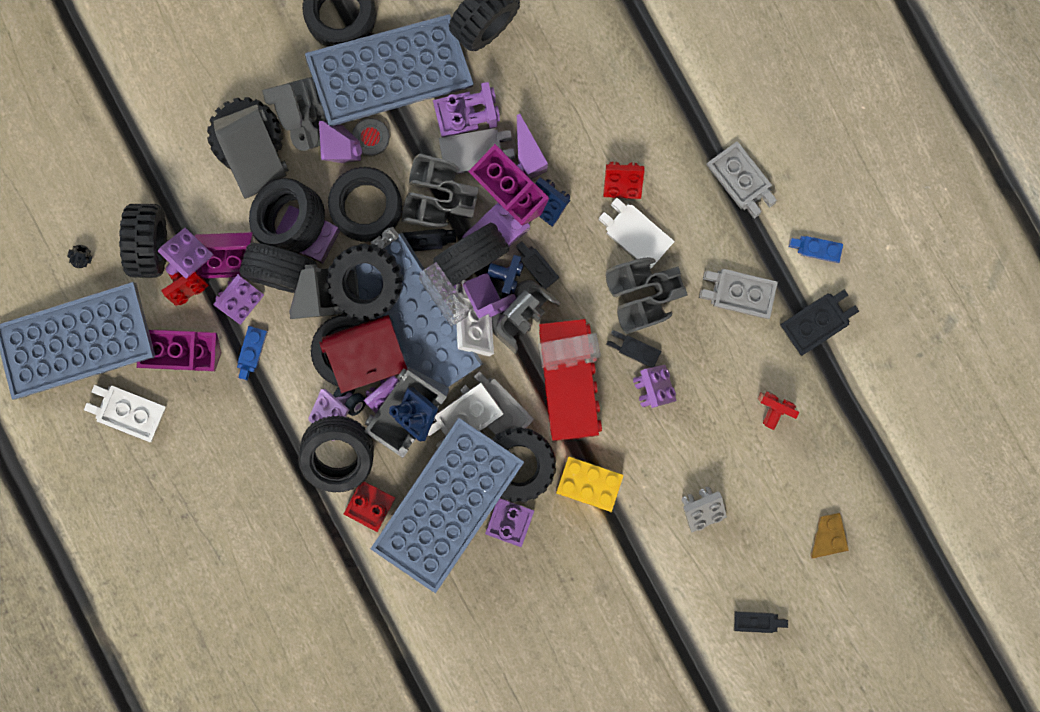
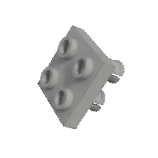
[681,487,727,532]

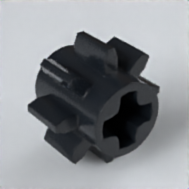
[67,245,93,269]

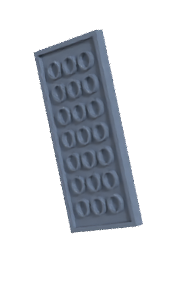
[305,14,474,126]
[356,233,483,387]
[0,282,156,400]
[370,418,524,594]

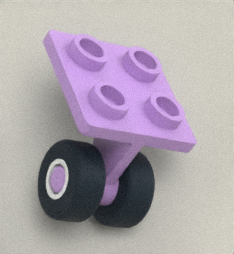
[308,387,366,441]

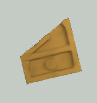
[810,513,849,559]

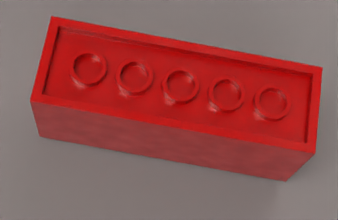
[539,319,602,442]

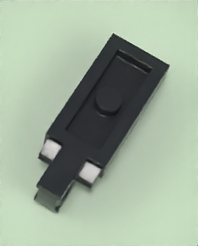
[402,229,456,251]
[516,241,560,289]
[733,611,788,633]

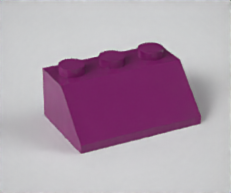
[195,232,254,278]

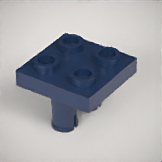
[535,177,571,227]
[488,255,524,297]
[389,387,438,442]

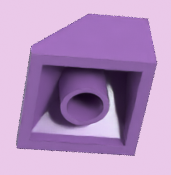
[319,121,362,163]

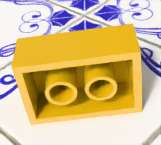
[556,456,624,512]

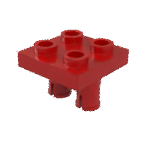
[603,161,645,199]
[161,268,208,306]
[758,391,799,430]
[343,481,396,532]

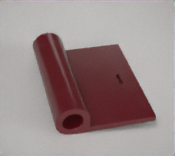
[319,315,407,393]

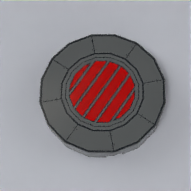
[352,118,390,157]

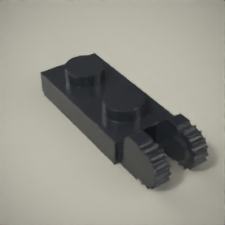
[606,330,662,368]

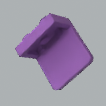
[463,274,516,319]

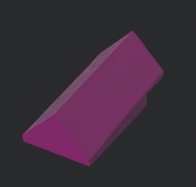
[468,144,549,226]
[136,330,222,371]

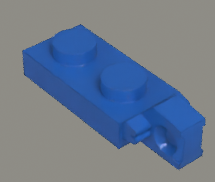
[788,236,843,263]
[237,326,268,380]

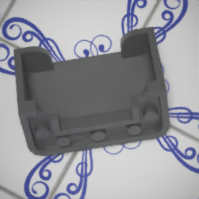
[214,105,289,199]
[289,264,360,319]
[364,367,450,458]

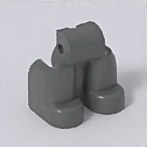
[262,77,327,151]
[401,154,479,228]
[605,257,688,334]
[492,280,561,354]

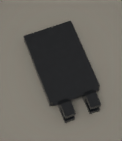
[780,289,859,356]

